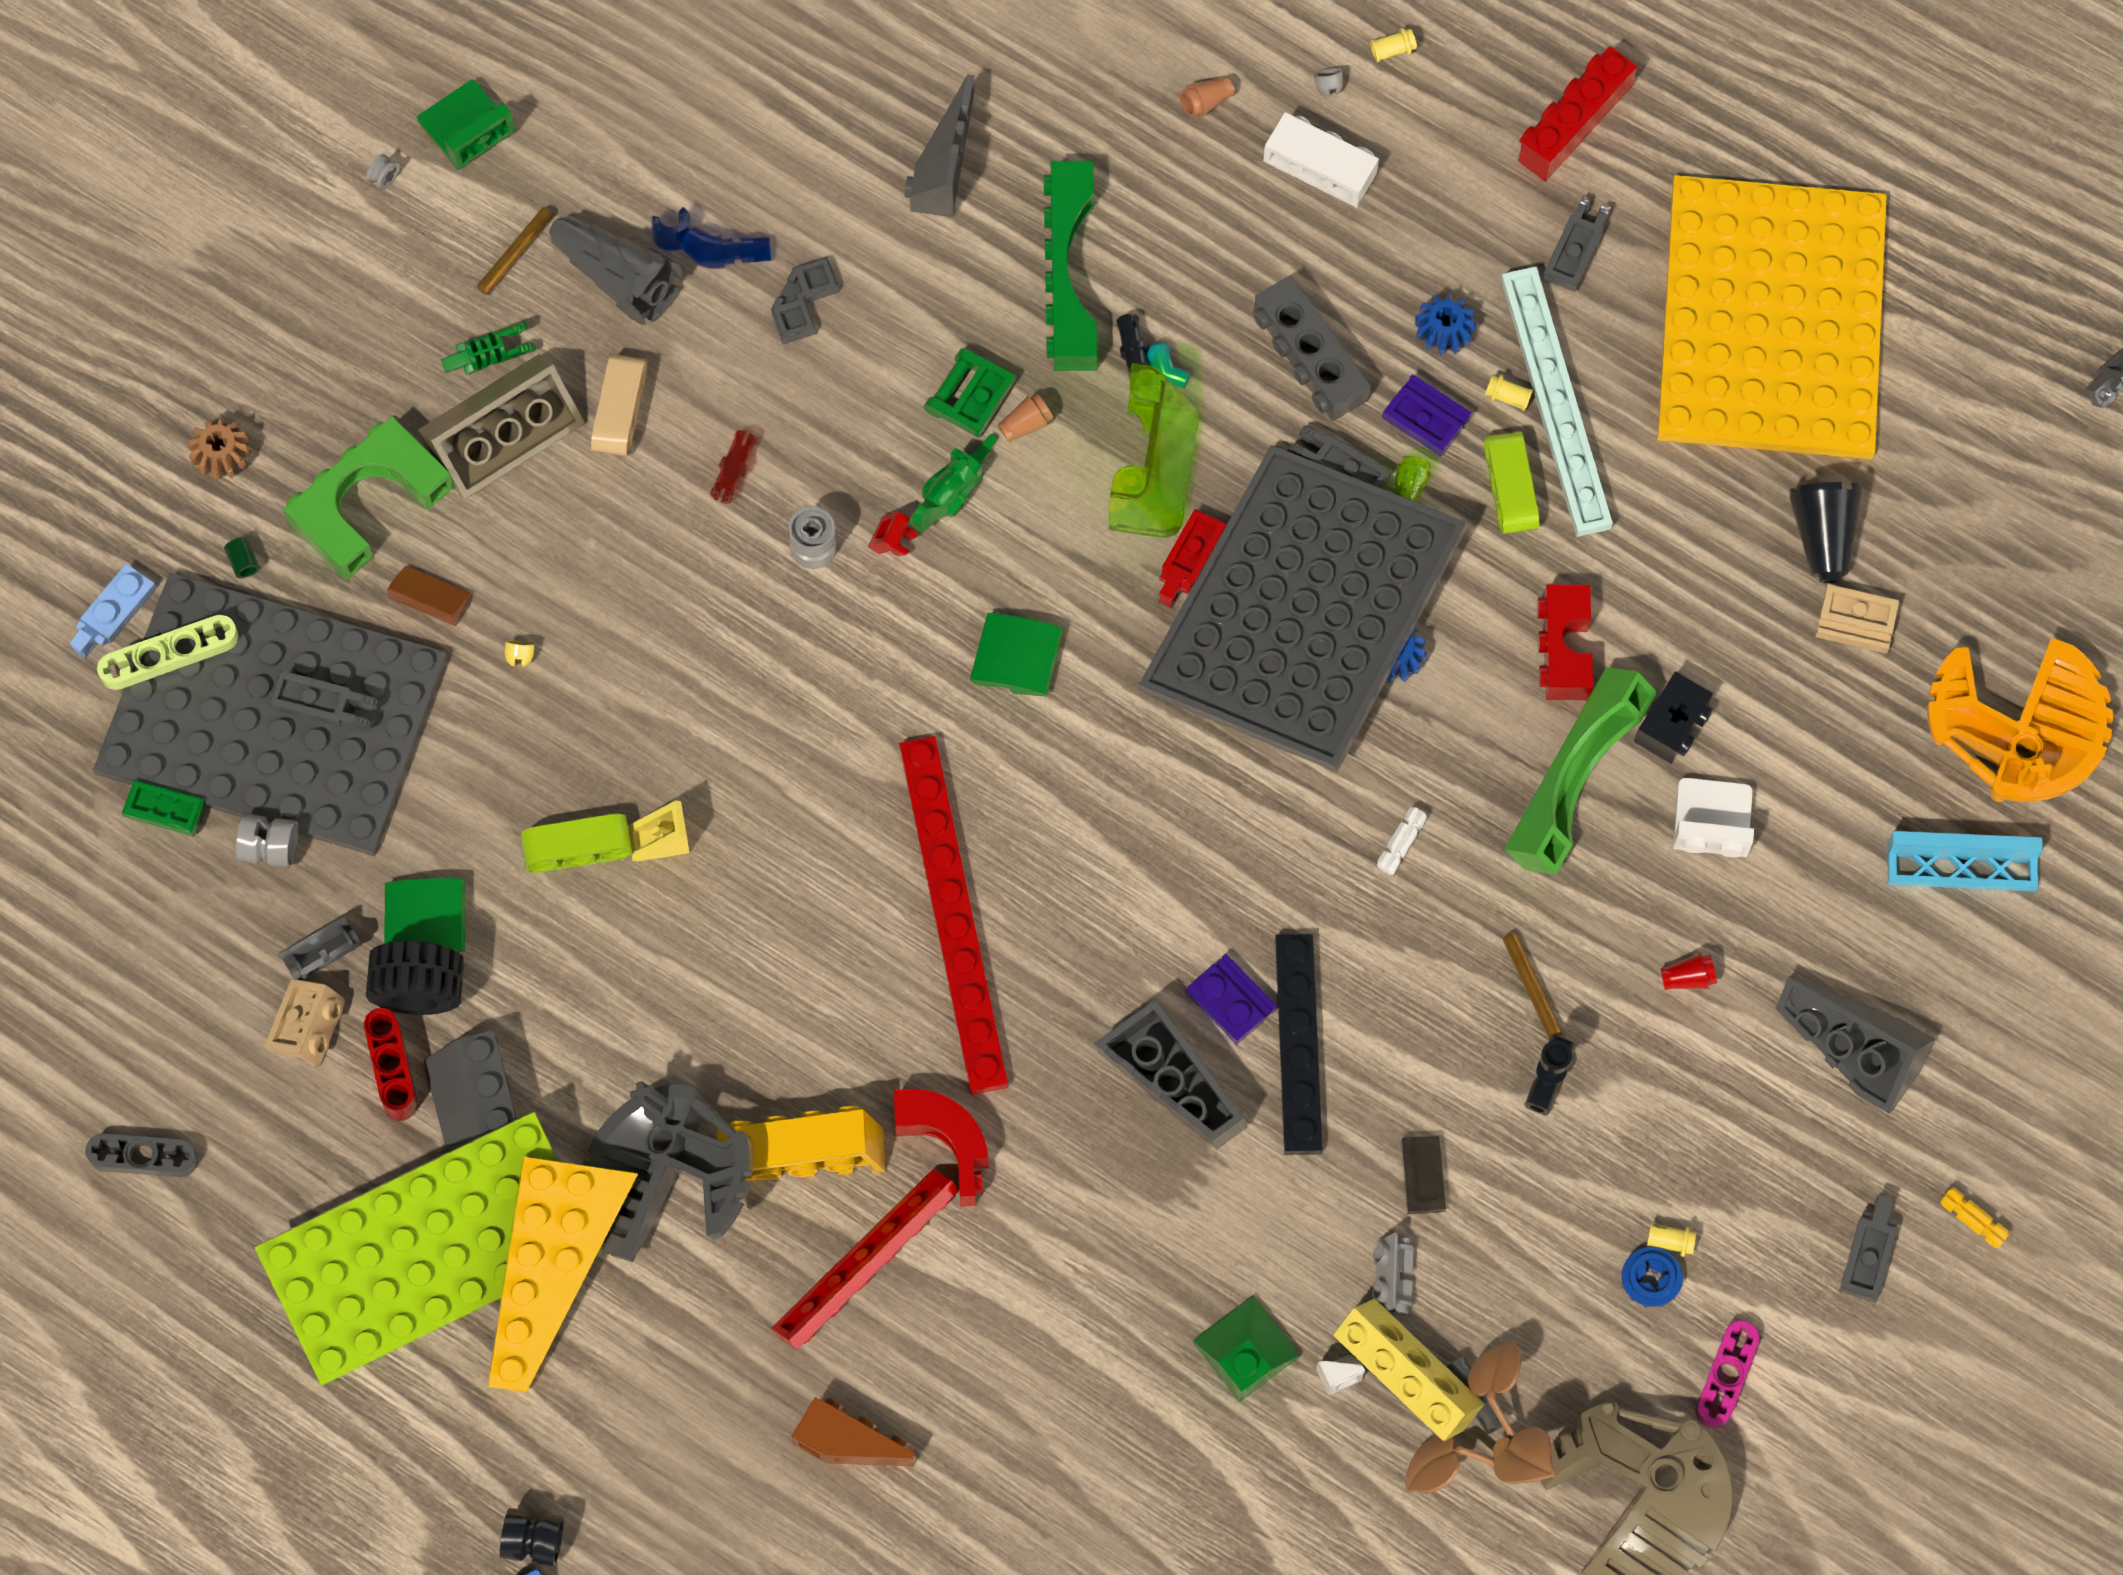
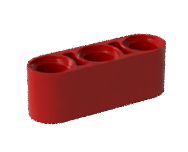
[364,1008,418,1121]

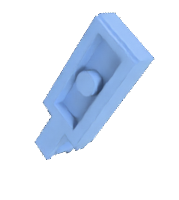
[70,564,156,658]

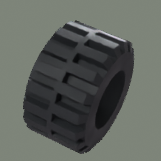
[366,941,464,1015]

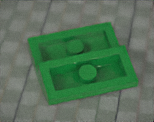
[970,613,1064,697]
[384,878,465,952]

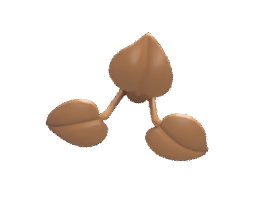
[1406,1340,1555,1493]

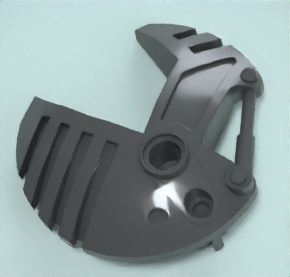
[583,1081,753,1262]

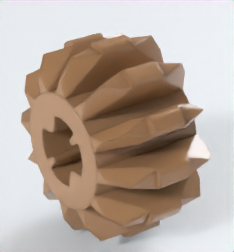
[188,416,251,481]

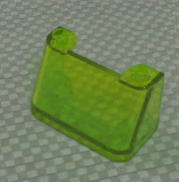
[1108,363,1199,538]

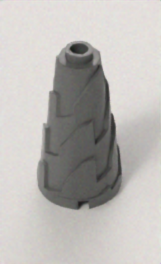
[549,215,682,325]

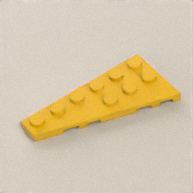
[487,1157,638,1392]

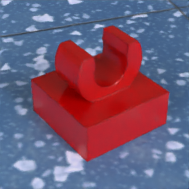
[868,511,917,557]

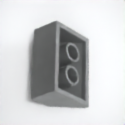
[424,1030,517,1152]

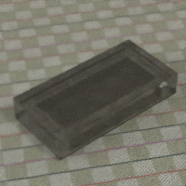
[1401,1136,1446,1215]

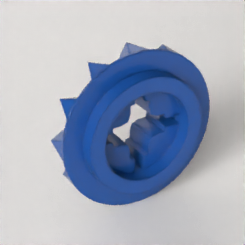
[1621,1247,1683,1308]

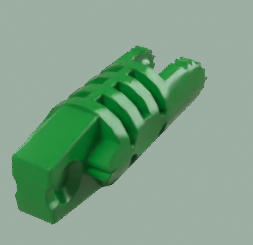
[441,320,536,375]

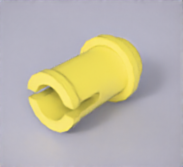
[1370,27,1417,62]
[1485,374,1533,411]
[1647,1223,1697,1257]

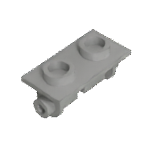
[1372,1233,1414,1316]

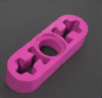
[1696,1321,1759,1428]

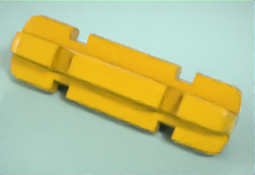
[1940,1187,2009,1248]

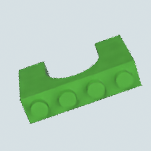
[283,416,454,581]

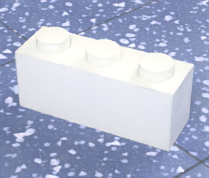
[1263,112,1379,208]

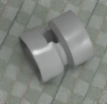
[788,506,837,569]
[236,813,299,868]

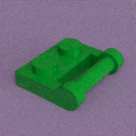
[923,348,1016,438]

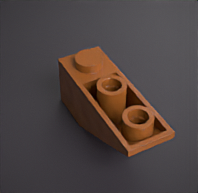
[791,1397,916,1467]

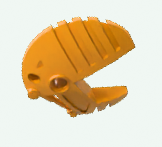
[1927,637,2113,802]

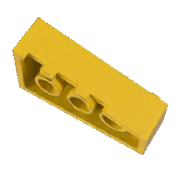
[717,1106,886,1181]

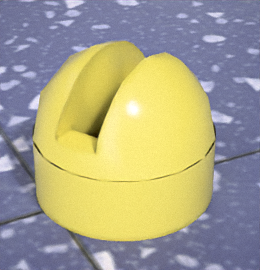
[504,640,535,668]

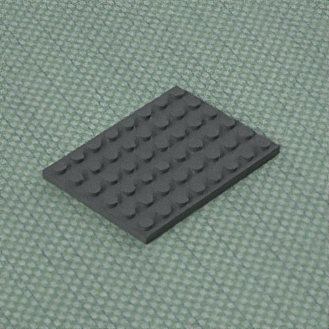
[1139,445,1467,772]
[93,573,448,856]

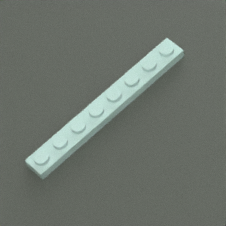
[1501,267,1613,537]

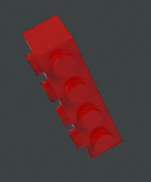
[1518,46,1638,182]

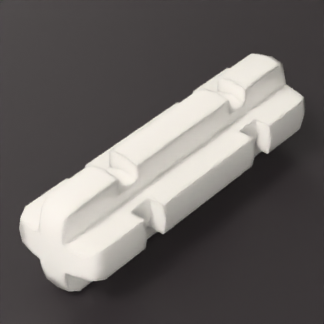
[1377,807,1427,875]

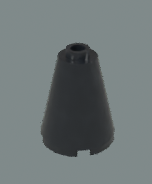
[1789,482,1863,583]

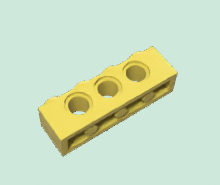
[1333,1298,1485,1441]

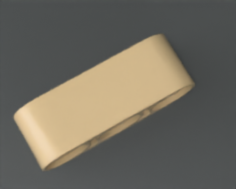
[591,354,647,457]

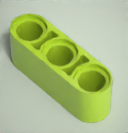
[1484,431,1539,535]
[520,814,633,873]

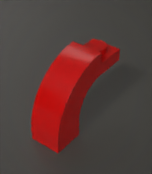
[894,1089,989,1207]

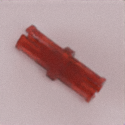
[710,430,757,504]

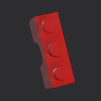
[1537,584,1594,700]

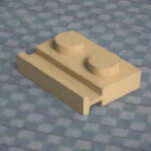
[1815,584,1899,654]

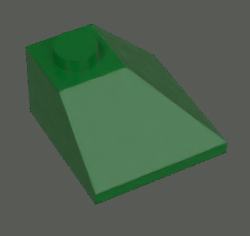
[1193,1296,1301,1402]

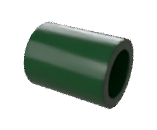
[224,537,260,579]

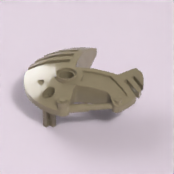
[1540,1401,1732,1575]

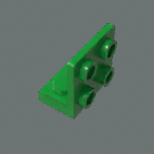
[417,79,515,170]

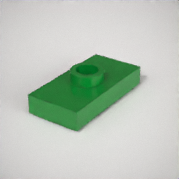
[122,779,205,837]

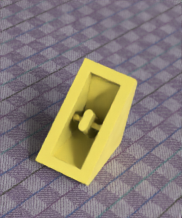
[628,800,690,862]

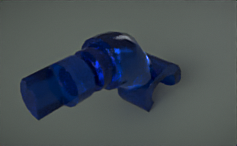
[651,207,772,269]

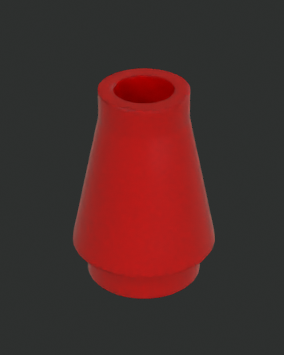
[1660,953,1717,990]

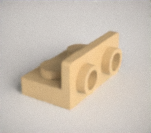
[264,979,345,1067]

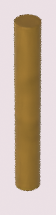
[476,207,553,295]
[1502,933,1563,1039]

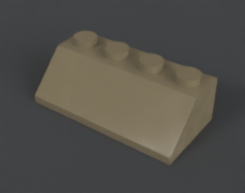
[418,354,585,500]

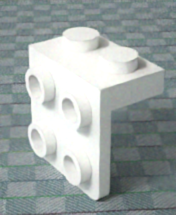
[1673,778,1754,857]

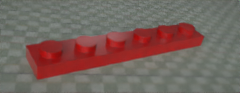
[771,1169,959,1350]

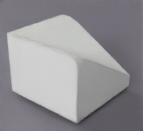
[1316,1355,1365,1395]

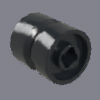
[500,1507,564,1567]

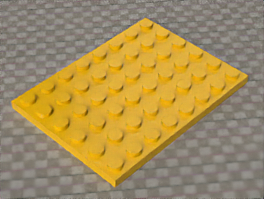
[1657,175,1887,460]

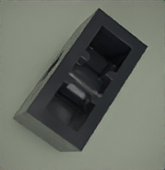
[1634,671,1714,764]

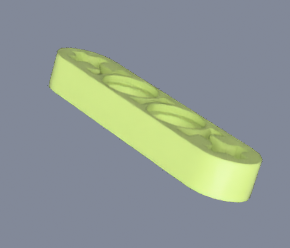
[97,615,238,690]

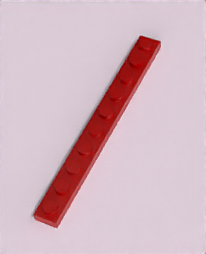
[899,736,1008,1095]

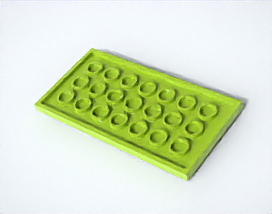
[254,1111,600,1386]

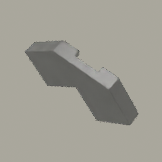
[771,257,839,345]

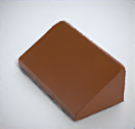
[387,566,471,626]

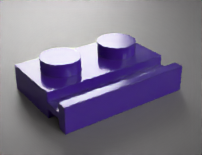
[1382,374,1472,457]
[1186,953,1277,1045]

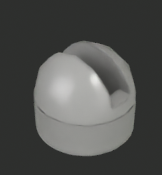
[1314,68,1343,96]

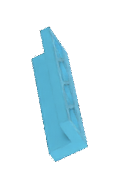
[1887,831,2042,892]

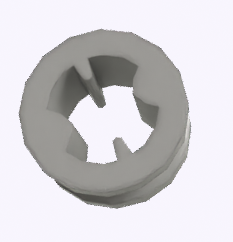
[366,154,400,190]

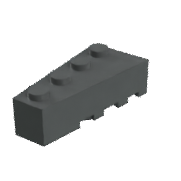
[1094,999,1247,1150]

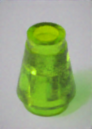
[1394,456,1432,502]

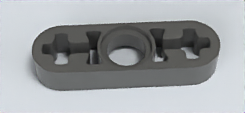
[85,1133,198,1177]

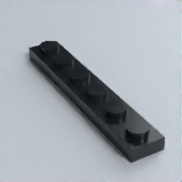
[1275,934,1323,1155]

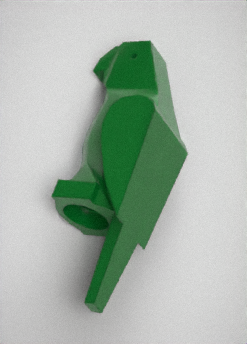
[908,434,997,533]

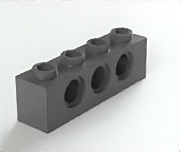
[1252,275,1371,422]

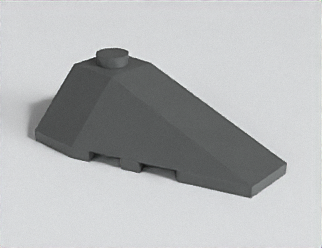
[905,74,975,217]
[1776,975,1935,1113]

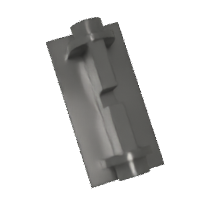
[279,915,361,980]

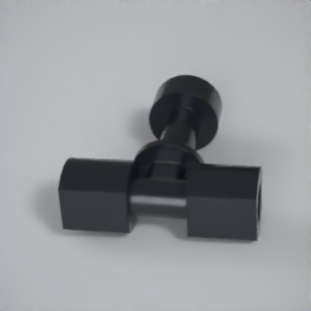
[1524,1035,1575,1115]

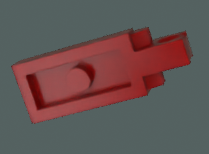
[1158,509,1227,608]

